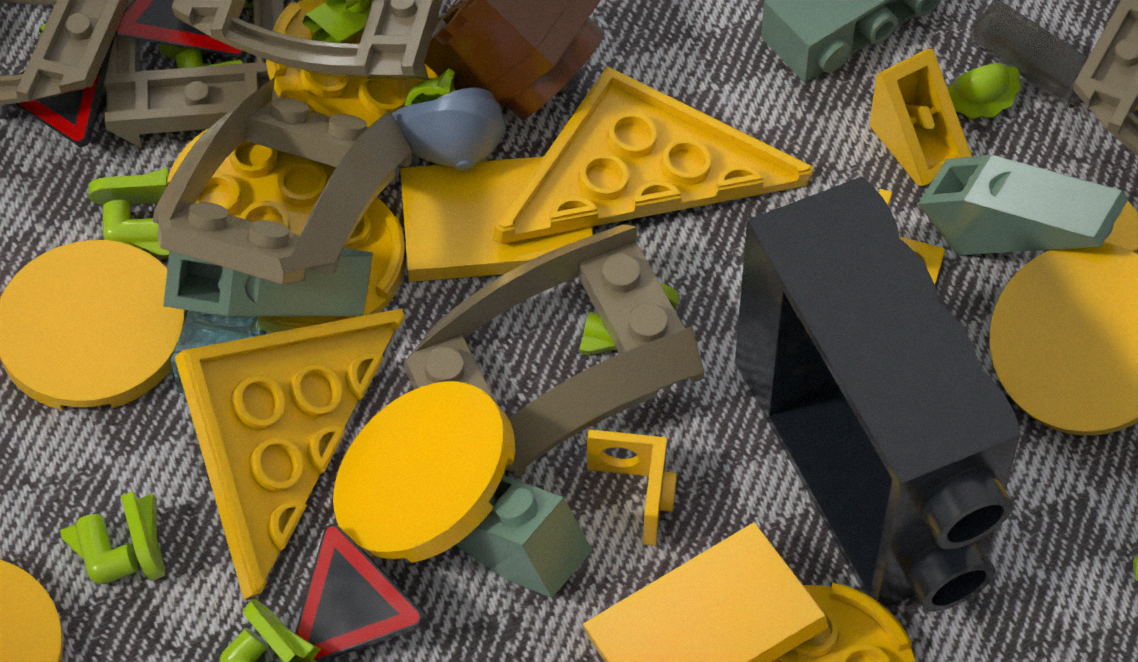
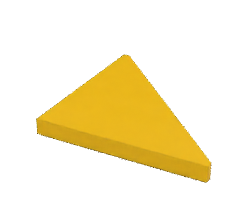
[493,66,814,244]
[175,308,405,600]

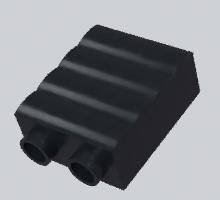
[736,176,1020,612]

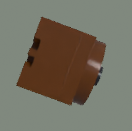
[424,0,604,119]

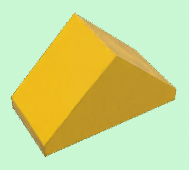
[869,49,972,186]

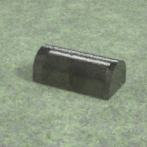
[972,0,1088,108]

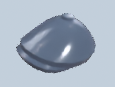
[393,88,506,171]

